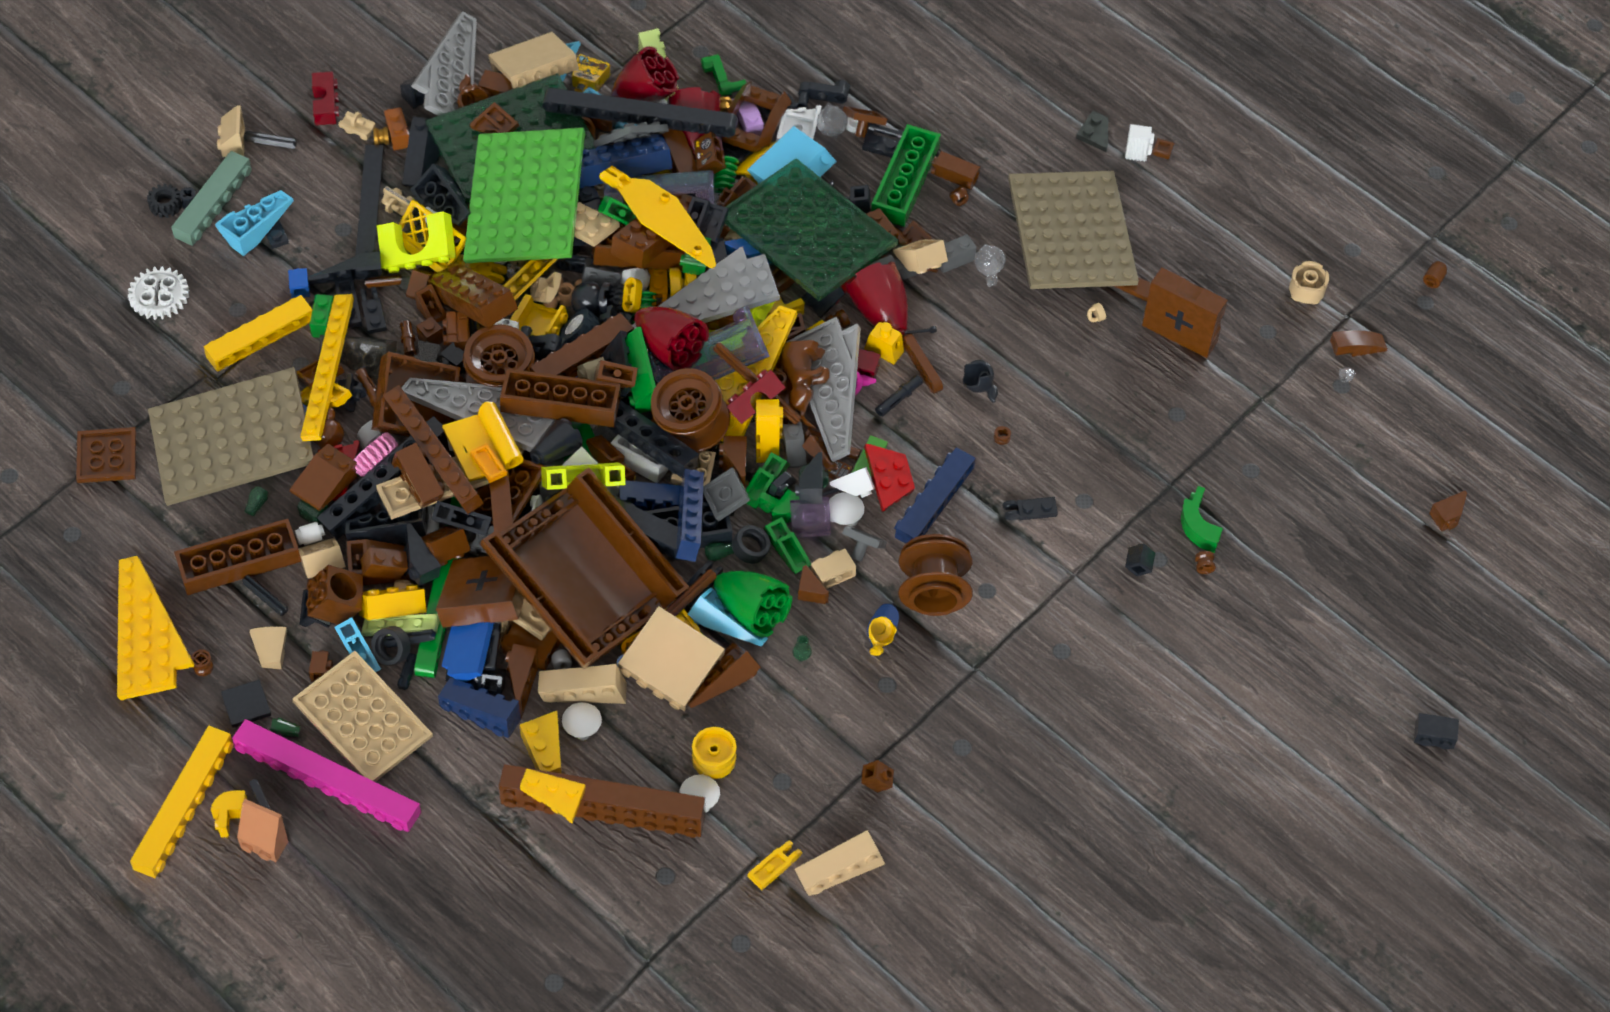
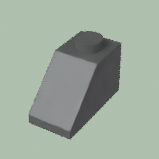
[782,423,807,469]

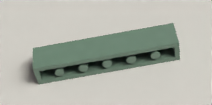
[172,151,252,246]

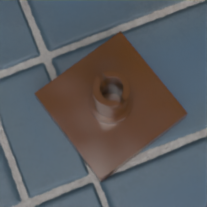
[842,106,887,138]

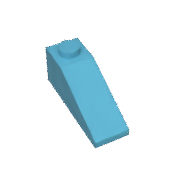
[334,617,381,672]

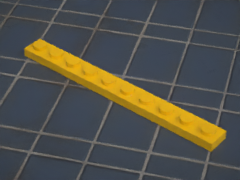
[300,294,354,441]

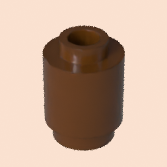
[1423,261,1447,288]

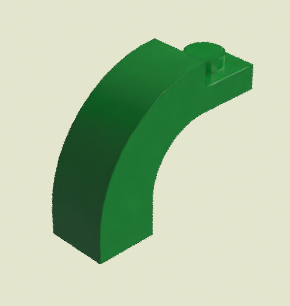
[1181,486,1223,553]

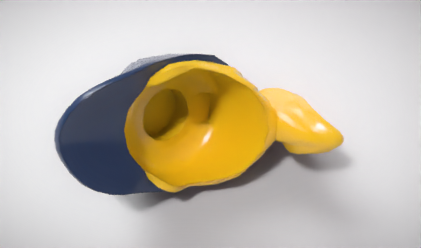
[867,603,899,656]

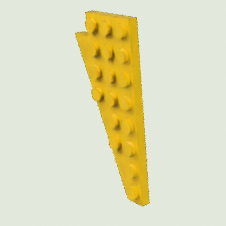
[693,305,798,441]
[117,556,194,700]

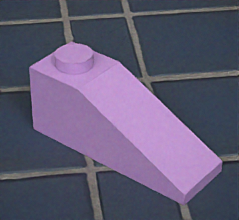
[732,99,764,136]

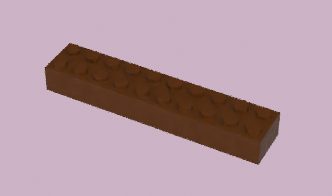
[499,764,705,838]

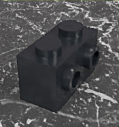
[1414,713,1459,749]

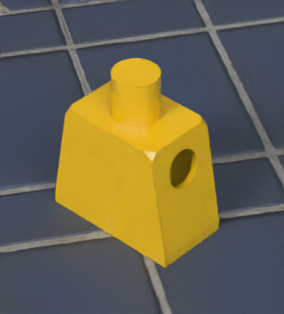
[864,322,904,365]

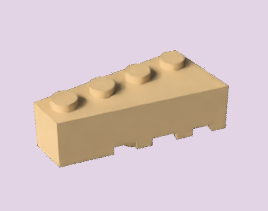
[538,664,627,704]
[795,830,885,896]

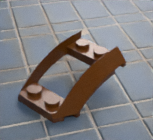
[721,80,791,152]

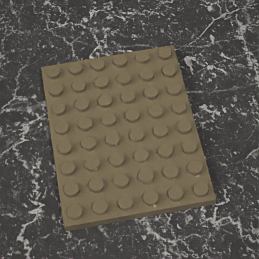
[1008,171,1139,289]
[148,367,314,506]

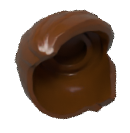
[457,74,488,116]
[313,406,345,449]

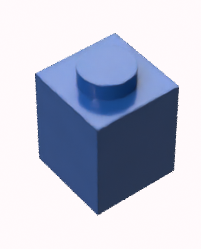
[288,268,310,298]

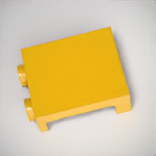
[510,294,568,336]

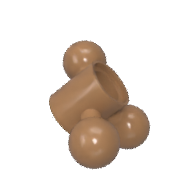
[543,277,582,309]

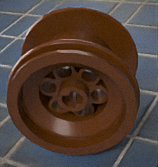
[463,324,535,387]
[651,368,730,452]
[898,534,973,616]

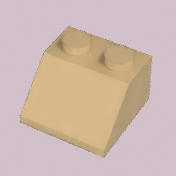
[217,105,245,157]
[893,239,948,274]
[298,538,346,579]

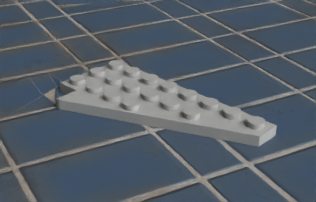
[412,12,477,131]
[632,247,780,329]
[787,317,861,462]

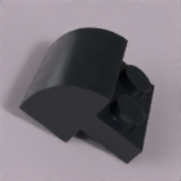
[687,196,730,244]

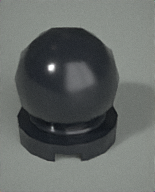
[571,281,615,316]

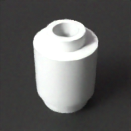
[295,522,325,546]

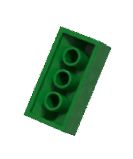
[625,327,656,413]

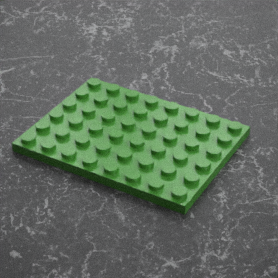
[463,128,585,263]

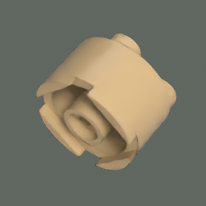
[1289,261,1329,304]

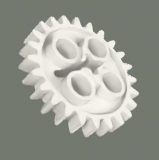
[128,266,189,320]

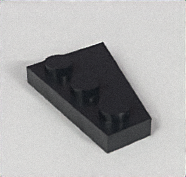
[600,330,633,398]

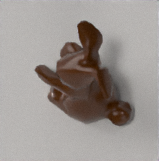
[775,340,830,429]

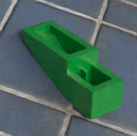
[746,452,790,509]
[763,517,811,574]

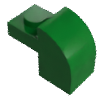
[759,489,804,523]

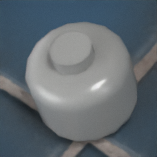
[551,649,573,670]

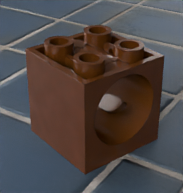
[306,565,363,625]

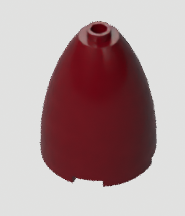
[611,46,679,103]
[667,87,721,160]
[846,261,908,336]
[635,307,709,371]

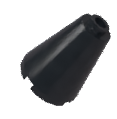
[530,418,583,465]

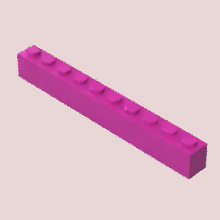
[232,719,421,832]

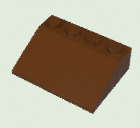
[473,459,547,526]

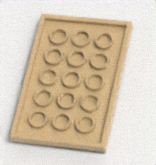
[292,651,433,782]

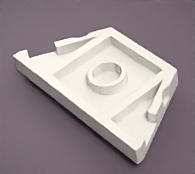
[776,105,822,141]

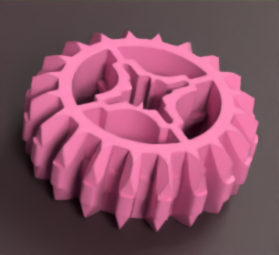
[353,432,398,477]

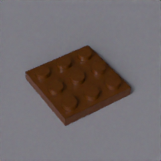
[76,427,136,483]

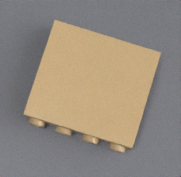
[488,32,579,93]
[618,606,725,711]

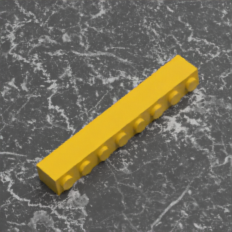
[130,726,233,878]

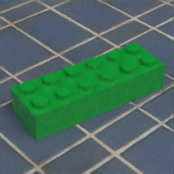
[871,124,941,227]

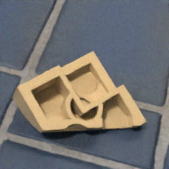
[530,272,561,304]
[250,627,287,669]

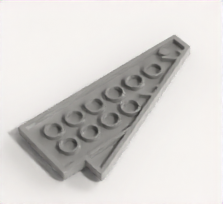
[402,378,556,452]

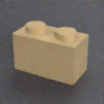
[811,549,856,589]

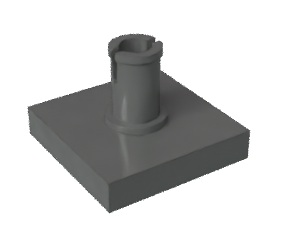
[703,467,750,521]
[842,527,887,561]

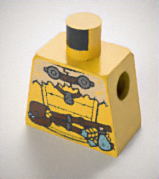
[572,54,610,92]

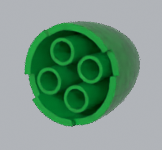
[714,571,792,637]

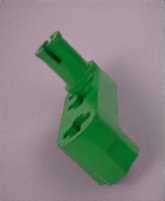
[701,54,746,97]

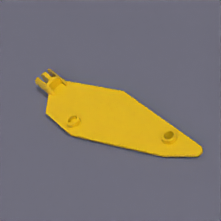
[599,166,716,268]

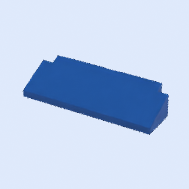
[442,622,494,682]

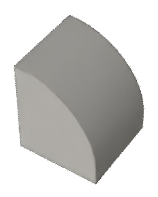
[357,420,381,450]

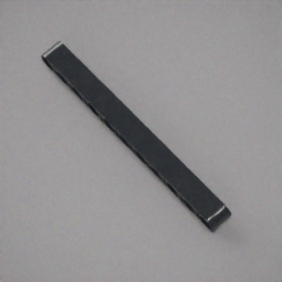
[542,88,738,137]

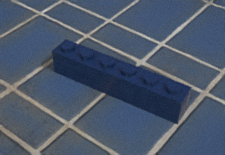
[894,447,976,544]
[676,469,704,562]

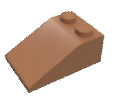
[238,799,288,862]

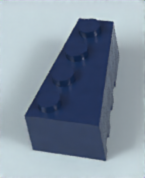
[619,481,680,511]
[438,677,521,739]

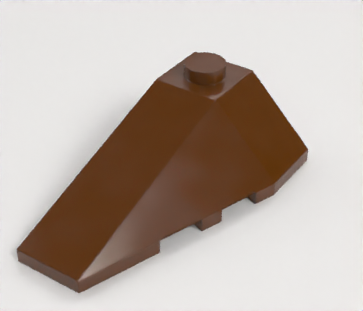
[687,642,761,708]

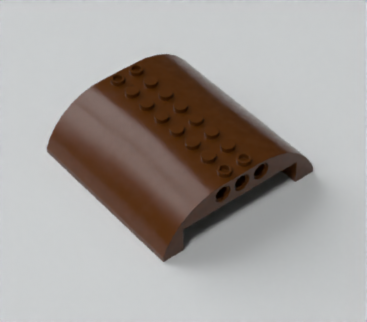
[480,468,689,669]

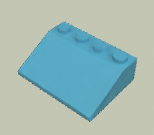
[747,126,836,211]

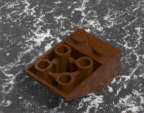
[347,539,410,585]

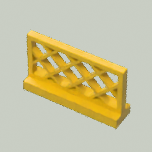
[399,200,467,272]

